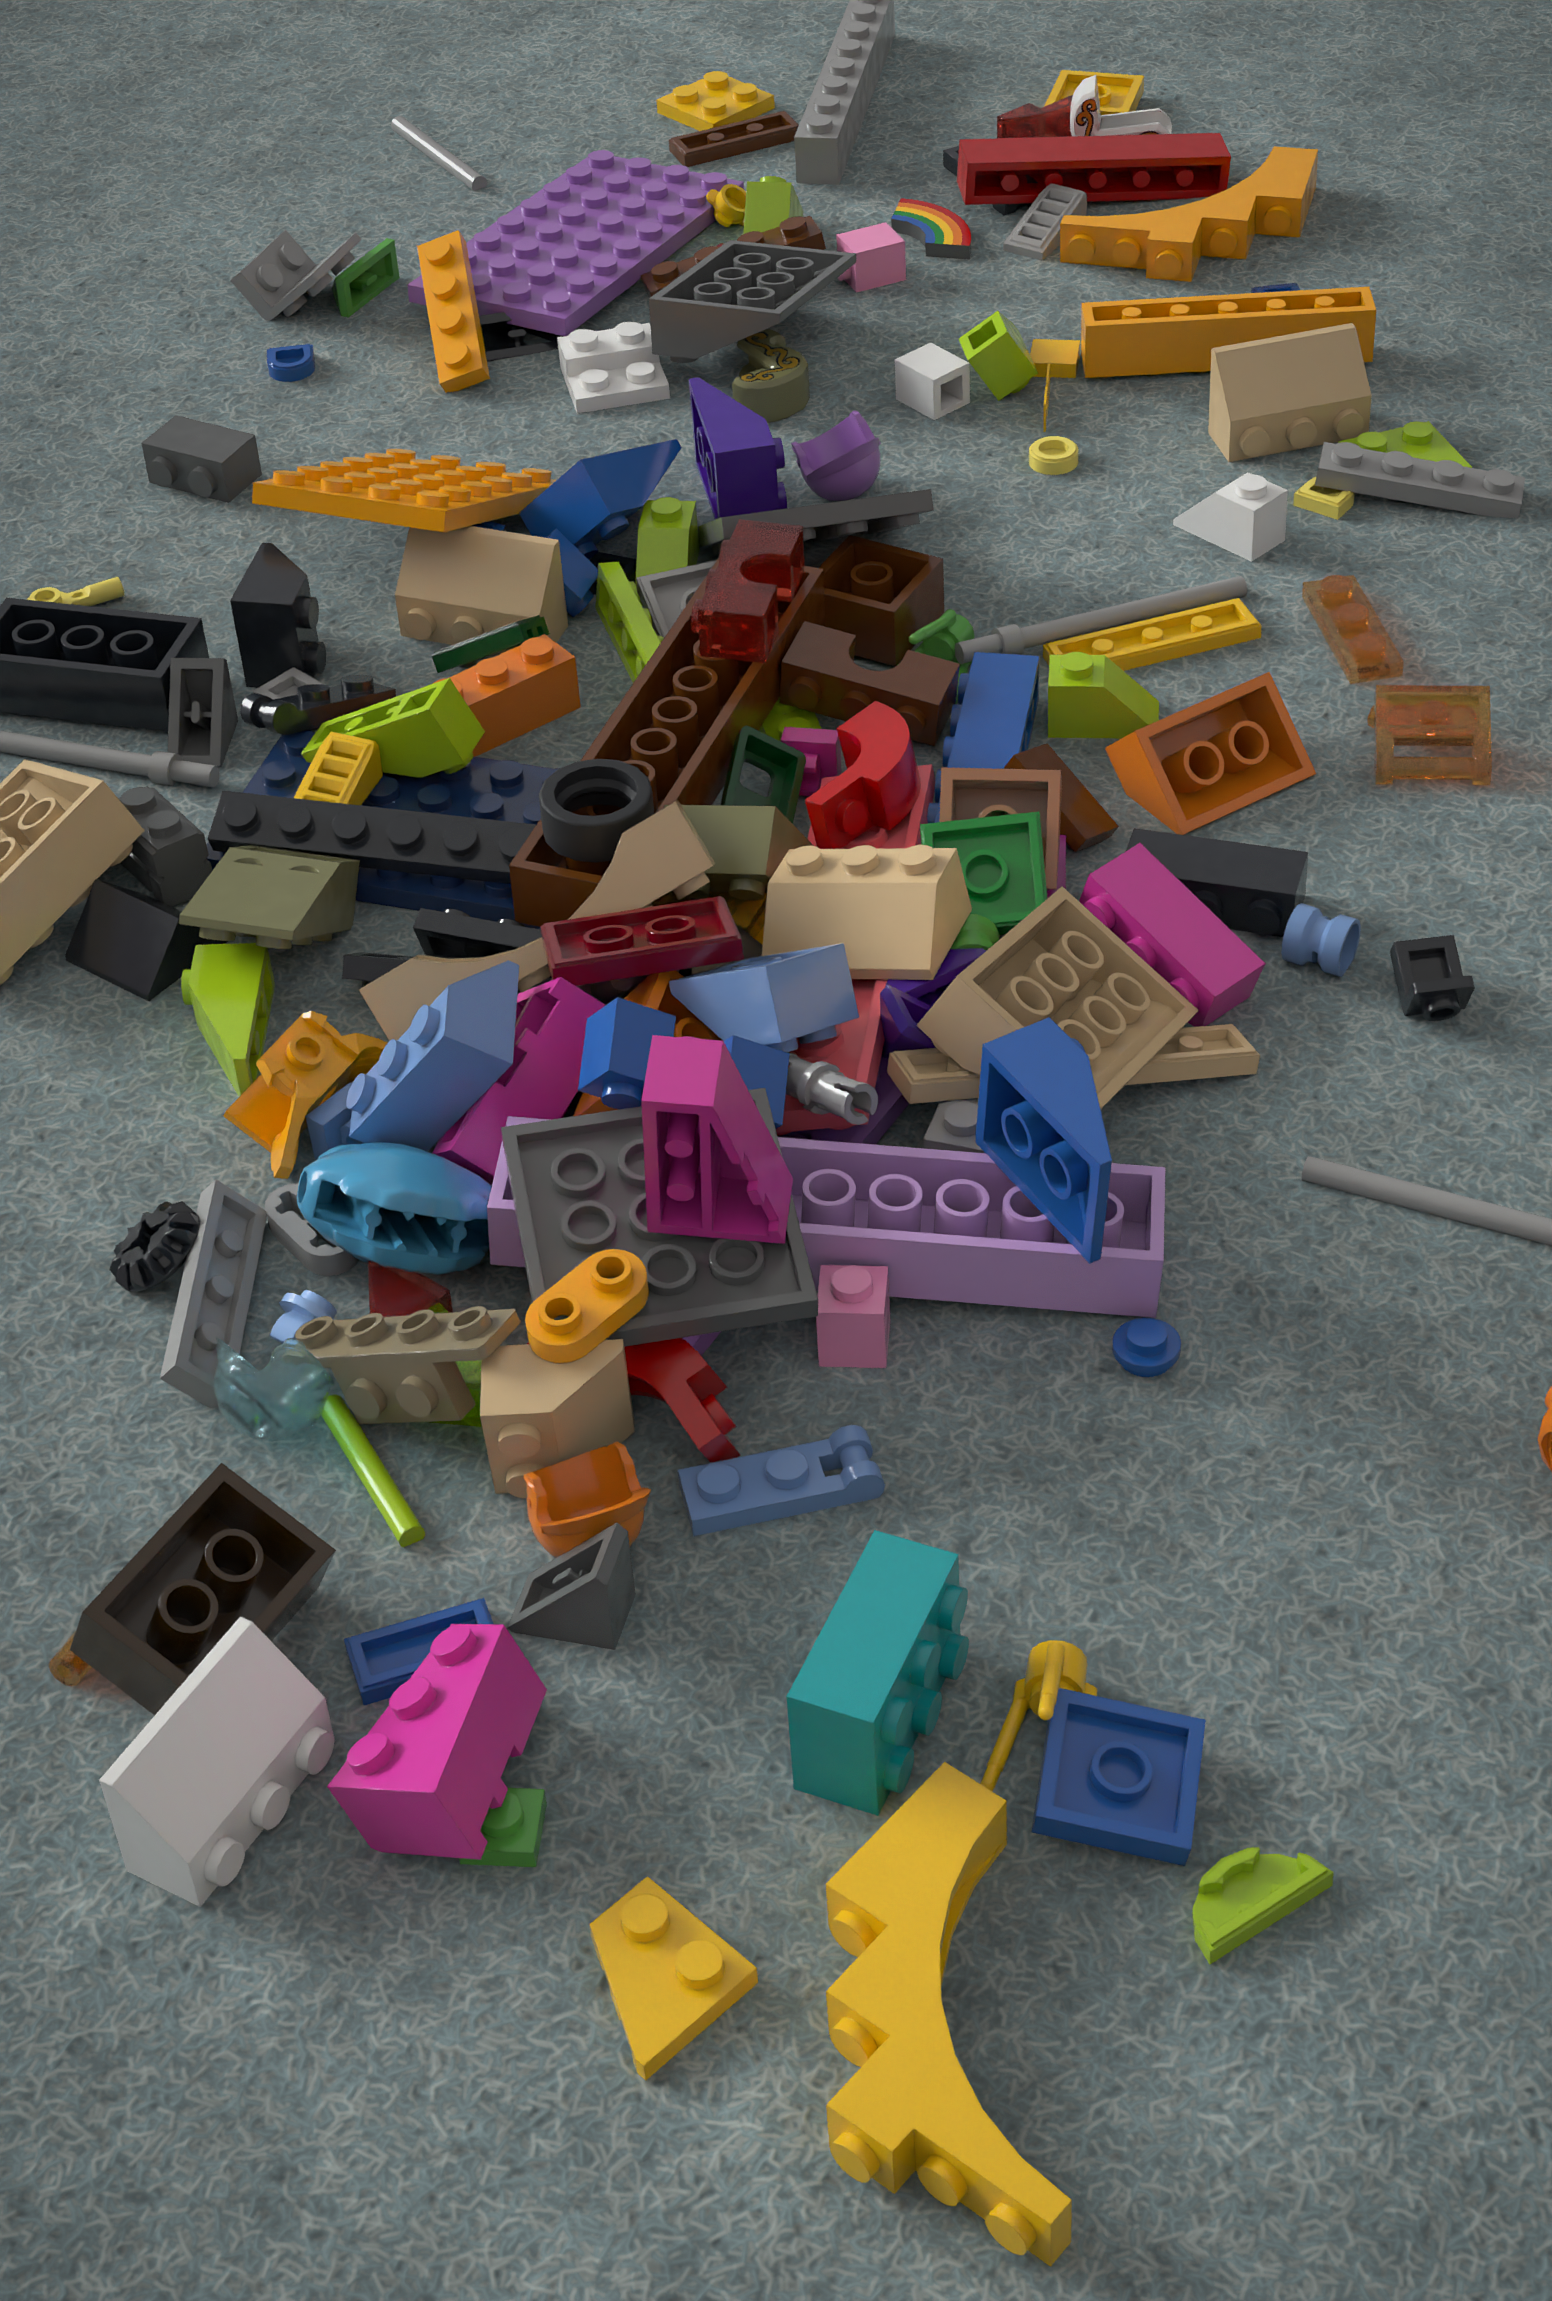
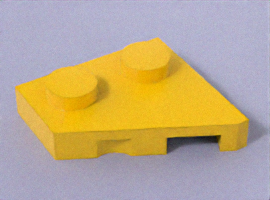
[590,1876,758,2080]

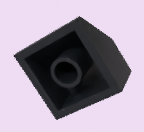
[230,543,326,688]

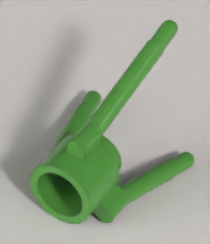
[909,609,975,704]

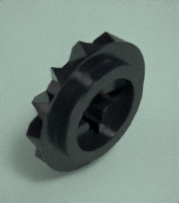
[109,1201,200,1292]

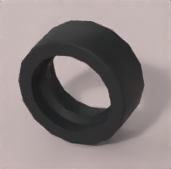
[539,759,654,863]

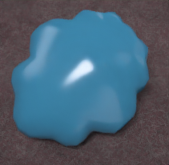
[297,1142,492,1275]

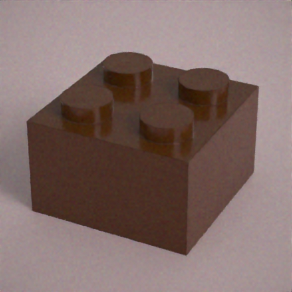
[818,535,944,666]

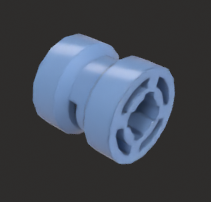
[1281,903,1361,977]

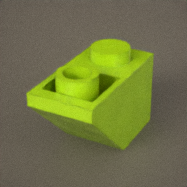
[743,176,804,234]
[959,311,1038,401]

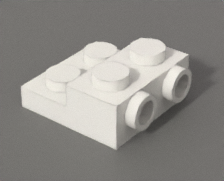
[557,322,670,413]

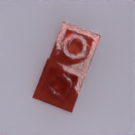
[997,95,1073,138]

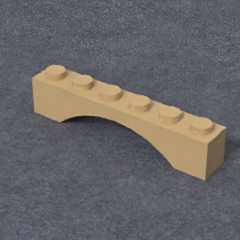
[359,801,715,1041]

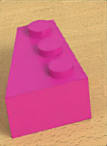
[641,1035,793,1244]

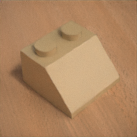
[480,1339,634,1499]

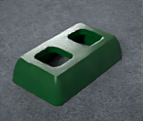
[720,726,806,824]

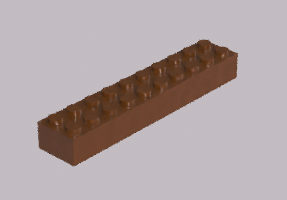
[509,552,825,927]

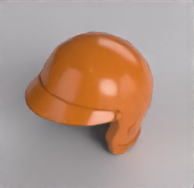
[524,1441,651,1558]

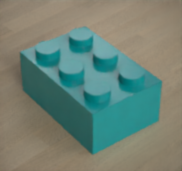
[786,1530,969,1816]

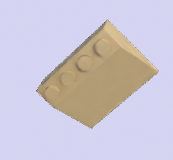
[0,759,145,985]
[916,887,1199,1110]

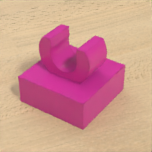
[781,727,842,796]

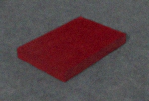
[540,896,744,986]

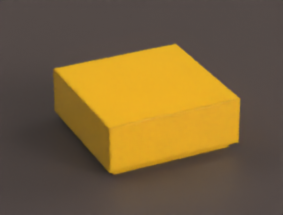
[1030,339,1080,378]

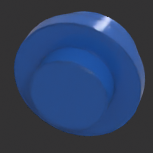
[1112,1318,1181,1377]

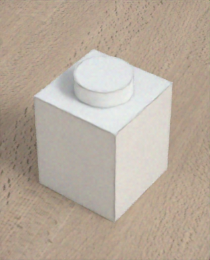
[895,343,970,420]

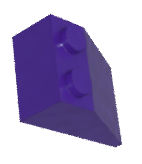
[689,377,787,520]

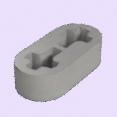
[265,1183,359,1276]

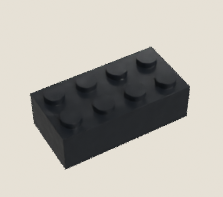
[0,597,209,731]

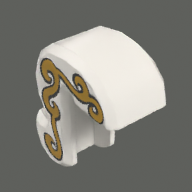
[1070,75,1172,136]

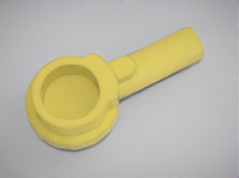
[26,577,124,606]

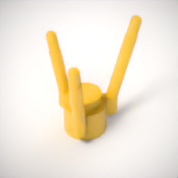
[980,1640,1098,1791]

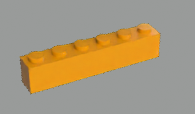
[1081,287,1376,378]

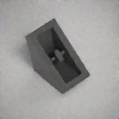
[168,658,238,767]
[507,1523,636,1650]

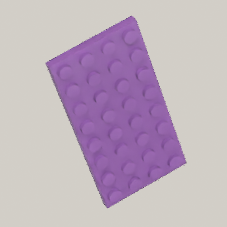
[407,150,744,336]

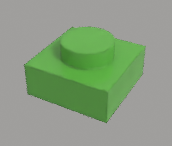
[459,1788,547,1867]

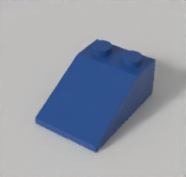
[519,439,682,560]
[975,1017,1112,1264]

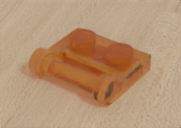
[1374,685,1492,785]

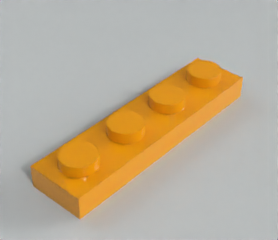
[417,230,490,393]

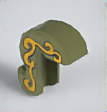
[732,329,810,423]

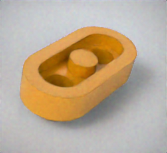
[525,1249,649,1363]

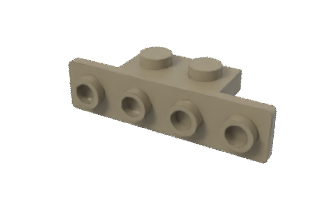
[278,1306,521,1424]

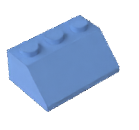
[346,960,519,1152]

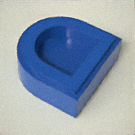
[267,344,315,382]

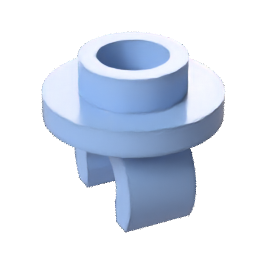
[270,1290,337,1352]

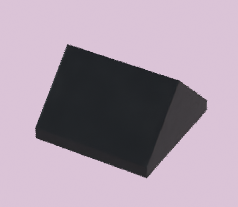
[65,879,228,1001]

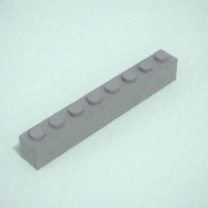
[794,0,895,185]

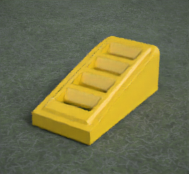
[294,732,383,805]

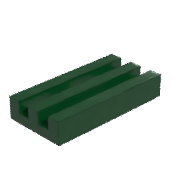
[431,615,550,673]

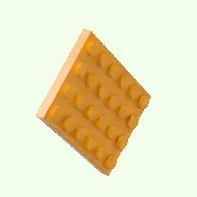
[252,449,556,532]

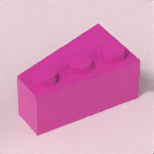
[1079,843,1266,1027]
[432,977,606,1185]
[327,1624,547,1860]

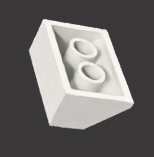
[99,1616,335,1907]

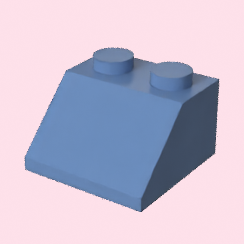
[669,943,859,1052]

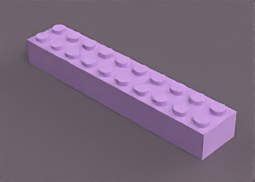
[487,1116,1165,1318]

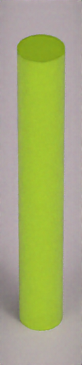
[318,1394,425,1548]

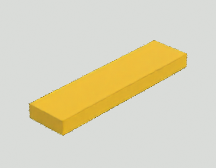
[1043,598,1262,671]

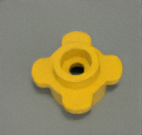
[706,184,746,227]

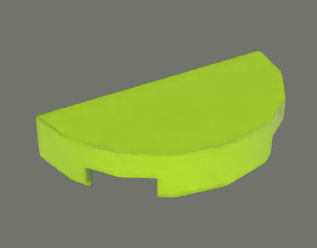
[1192,1847,1334,1964]

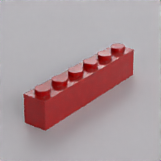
[957,133,1231,205]

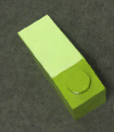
[301,678,485,778]
[181,943,275,1097]

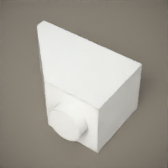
[1173,472,1288,562]

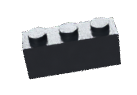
[1125,828,1308,937]

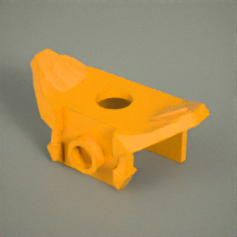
[223,1011,388,1179]

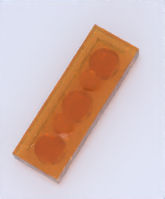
[1302,575,1404,684]

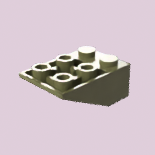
[179,845,360,949]

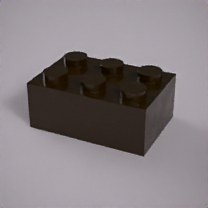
[70,1463,336,1716]

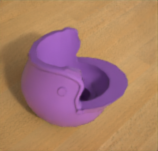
[791,411,881,502]

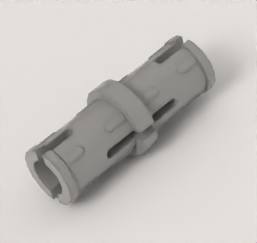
[786,1052,878,1125]

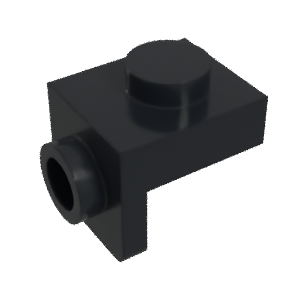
[1390,935,1475,1021]

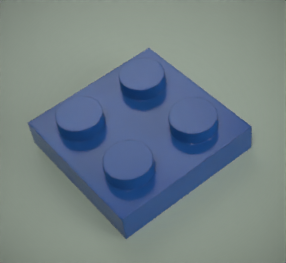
[1031,1688,1206,1866]

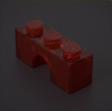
[691,519,804,663]

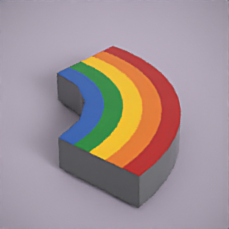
[891,198,971,259]

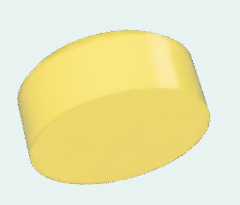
[1029,436,1079,475]

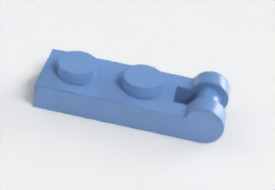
[678,1425,885,1536]

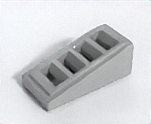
[1003,184,1087,260]

